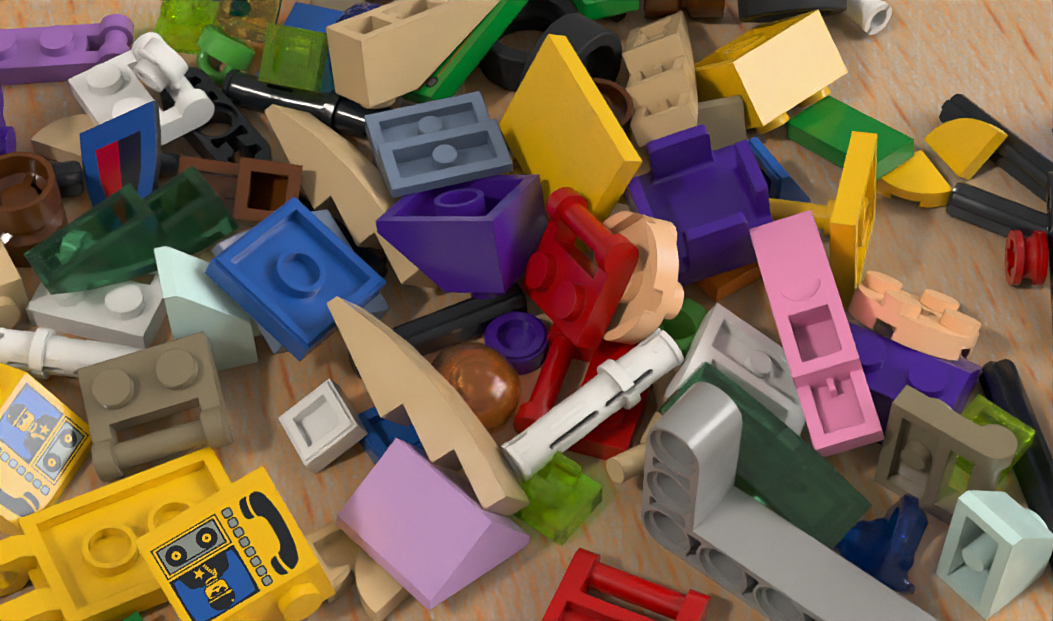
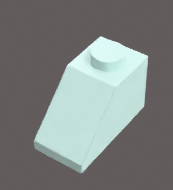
[154,246,262,371]
[935,490,1053,621]

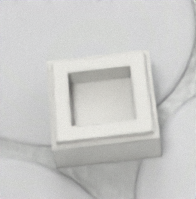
[278,378,368,474]

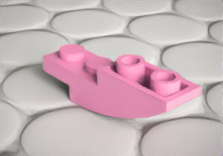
[749,210,885,459]

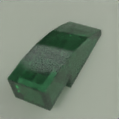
[24,165,238,295]
[657,361,872,550]

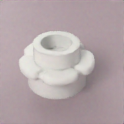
[133,37,189,92]

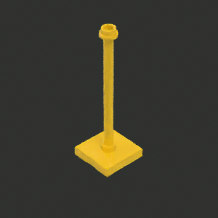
[499,131,877,309]

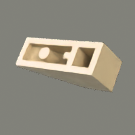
[326,0,500,109]

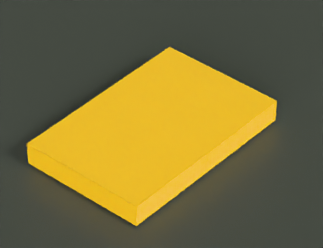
[498,34,642,253]

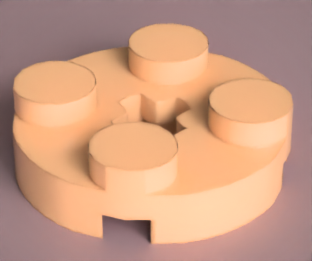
[593,211,684,344]
[848,270,981,361]

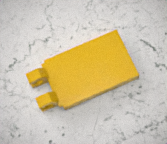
[0,446,231,621]

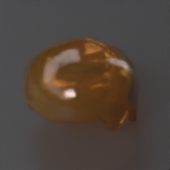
[431,342,522,435]

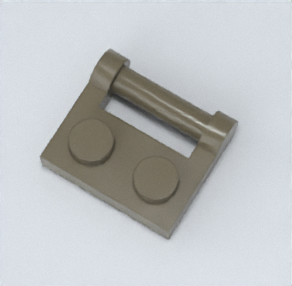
[77,331,233,482]
[874,385,1017,526]

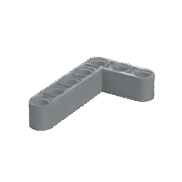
[641,381,939,621]

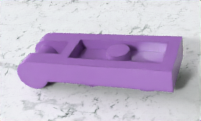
[0,14,134,85]

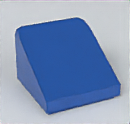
[748,137,811,203]

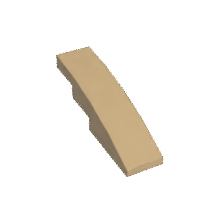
[622,11,698,148]
[264,104,439,288]
[327,296,531,517]

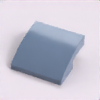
[364,91,513,198]

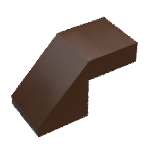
[172,156,303,227]

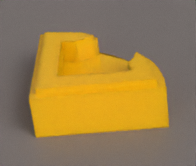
[923,118,1008,180]
[876,150,953,208]

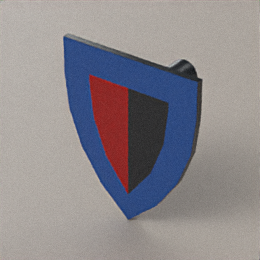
[79,100,181,247]

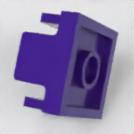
[623,124,773,286]

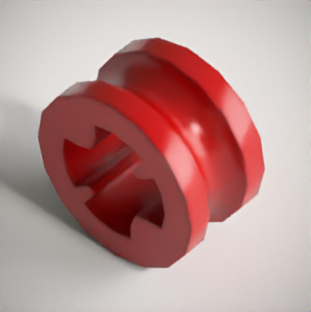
[1005,230,1049,286]

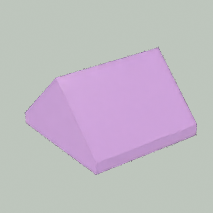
[336,438,530,610]

